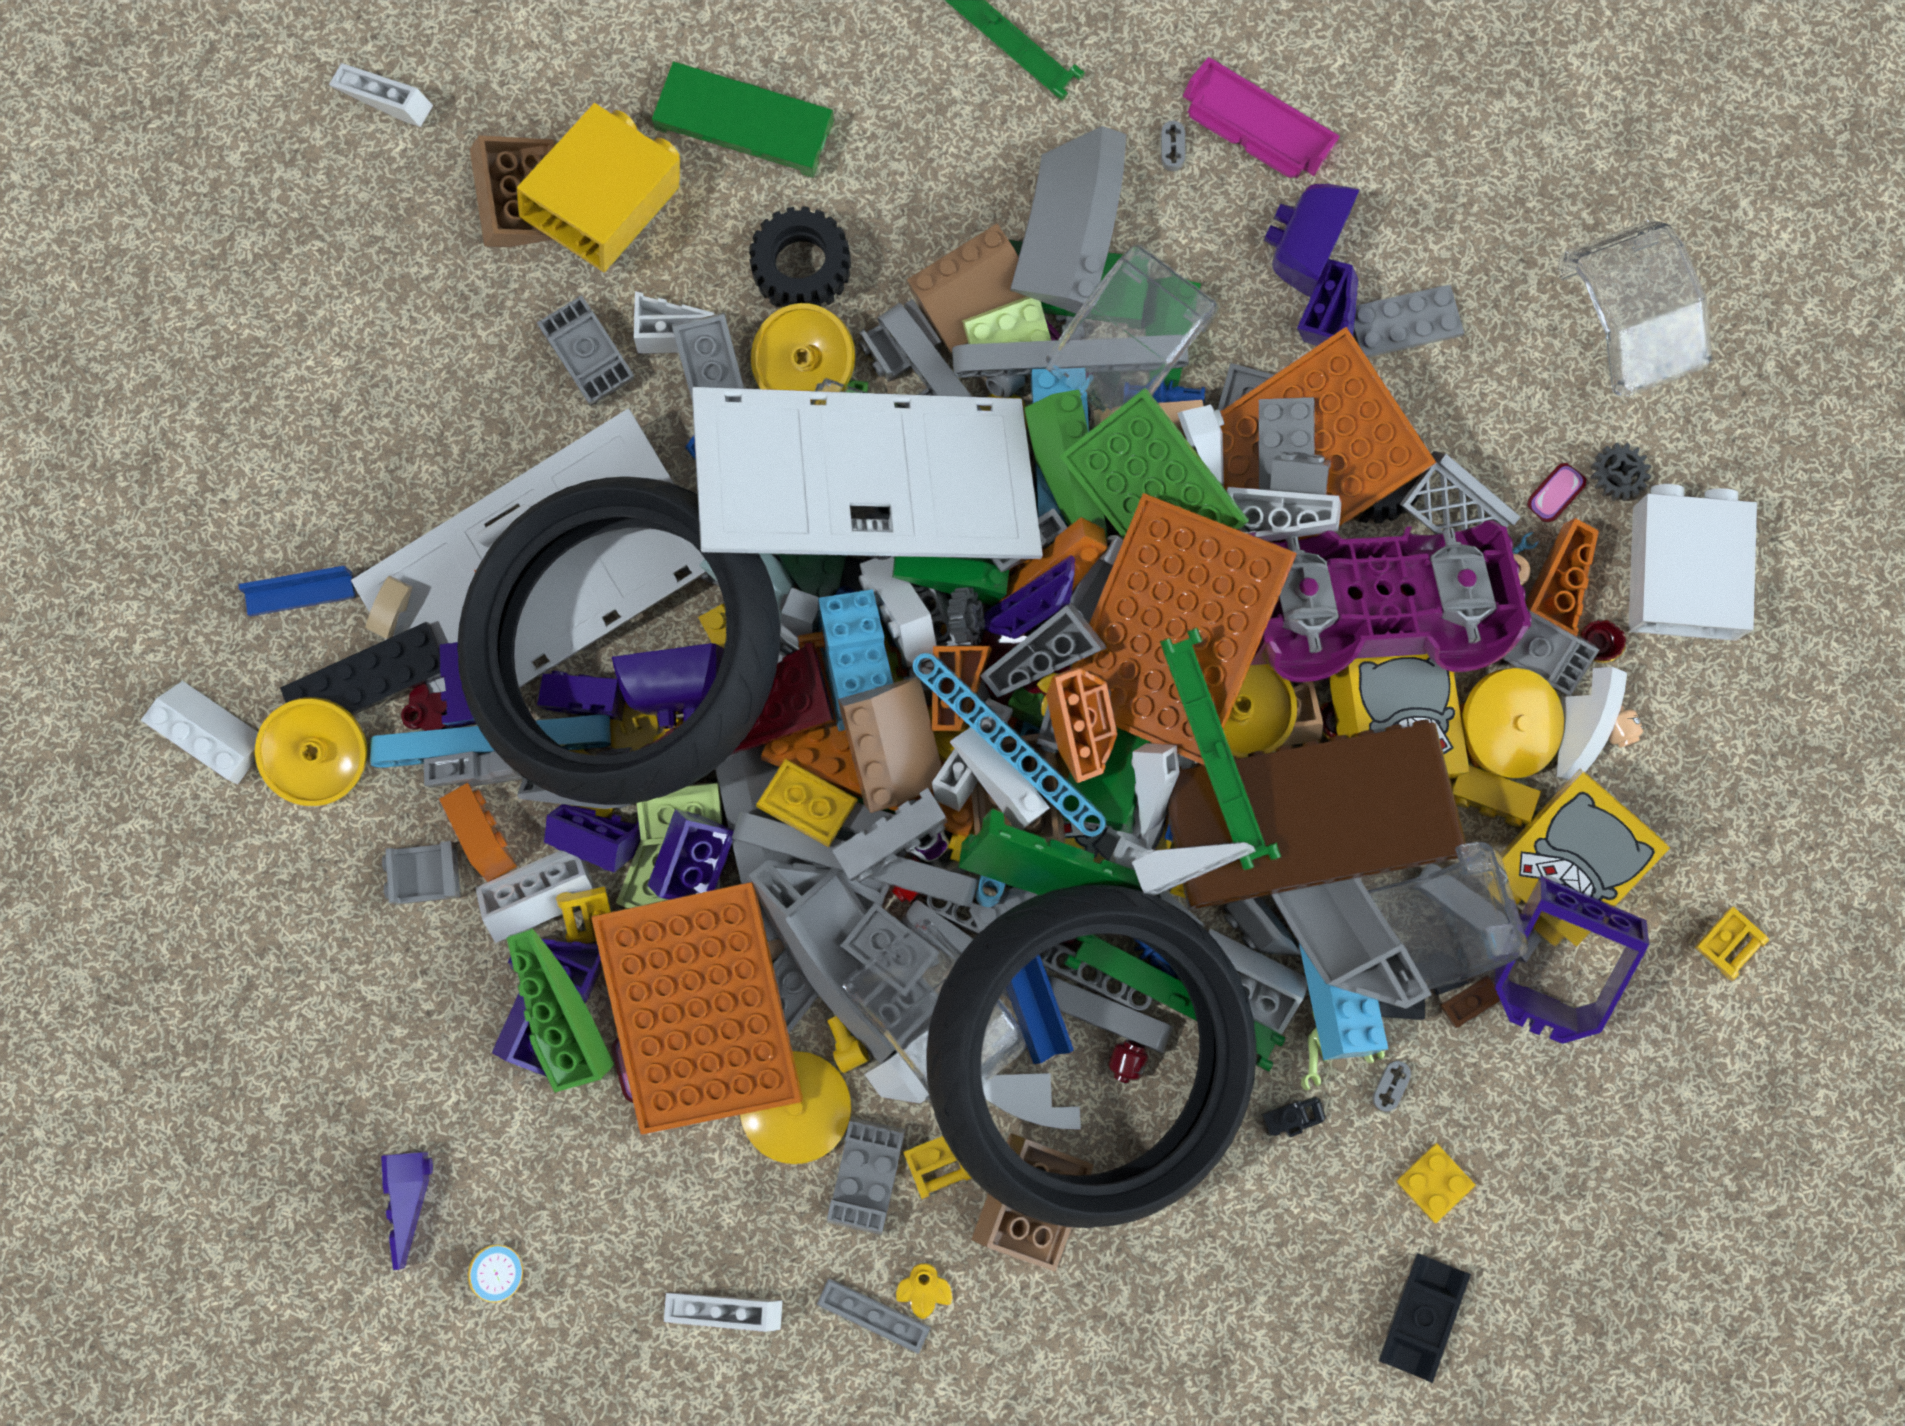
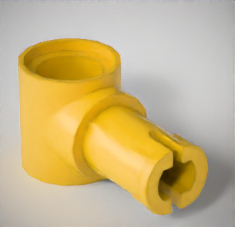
[827,1016,869,1073]

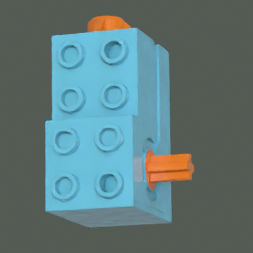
[797,589,893,731]

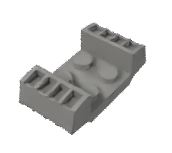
[536,295,635,406]
[1502,606,1599,696]
[827,1117,906,1235]

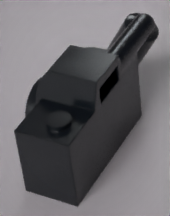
[1261,1097,1326,1137]

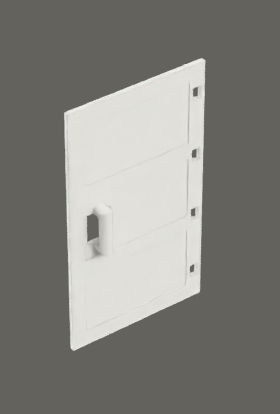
[692,387,1043,559]
[351,408,707,729]

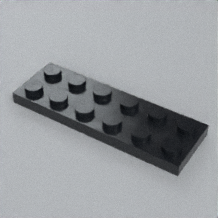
[280,622,440,715]

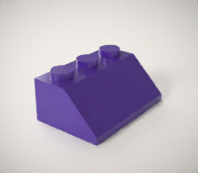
[648,809,734,900]
[492,993,586,1077]

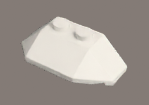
[864,1025,930,1104]

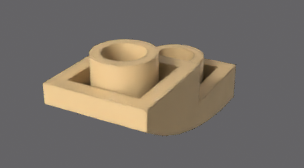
[365,576,412,639]

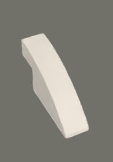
[1557,667,1627,781]
[982,1073,1081,1129]

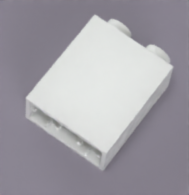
[1628,484,1757,641]

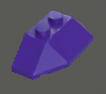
[984,555,1075,639]

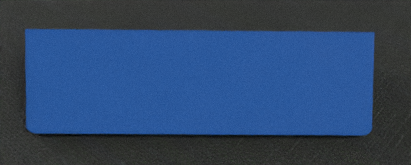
[238,566,356,617]
[1006,954,1074,1064]

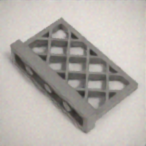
[1400,451,1520,535]

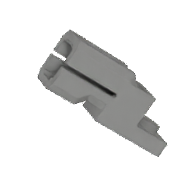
[424,751,525,788]

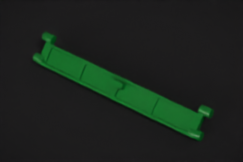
[945,0,1085,101]
[1160,627,1281,870]
[1063,934,1286,1072]

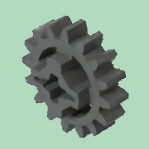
[1590,442,1651,501]
[947,587,986,646]

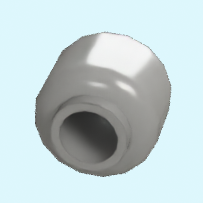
[986,375,1025,398]

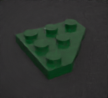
[778,554,846,598]

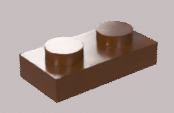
[1440,975,1501,1029]

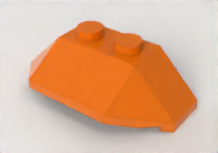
[1046,667,1117,783]

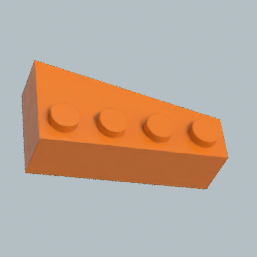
[999,517,1108,603]
[1525,518,1599,636]

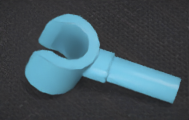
[1512,532,1540,554]

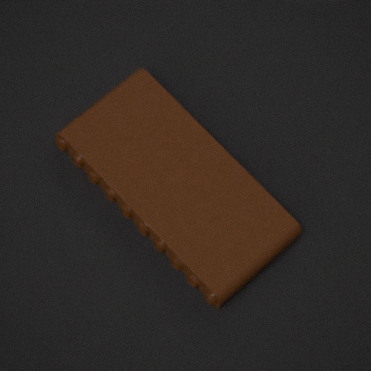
[1166,719,1469,911]

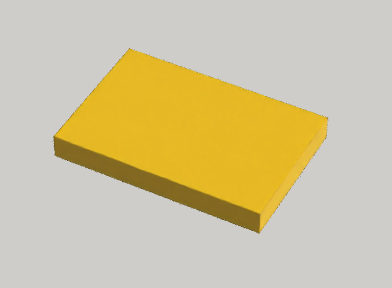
[756,759,858,848]

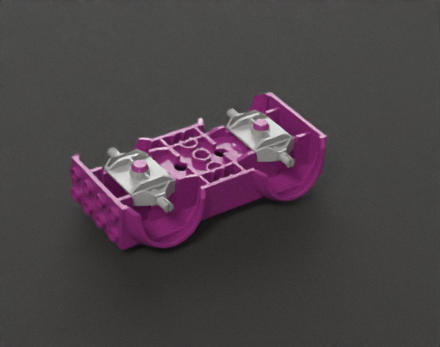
[1249,520,1532,682]

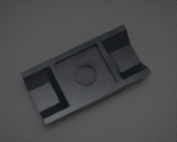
[1378,1252,1471,1383]

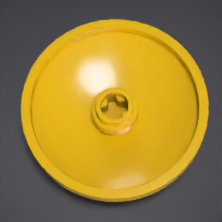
[751,303,855,405]
[1223,664,1297,759]
[1462,668,1564,778]
[255,697,367,806]
[740,1051,851,1164]

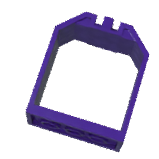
[1495,876,1650,1044]

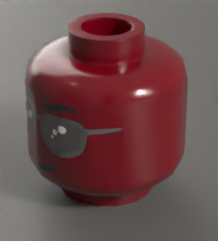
[1108,1040,1149,1084]

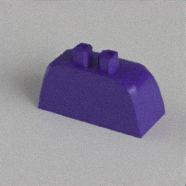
[1264,184,1360,298]
[611,643,724,729]

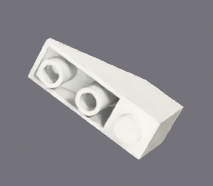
[1132,743,1179,833]

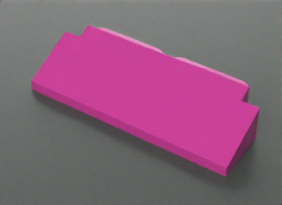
[1183,57,1340,178]

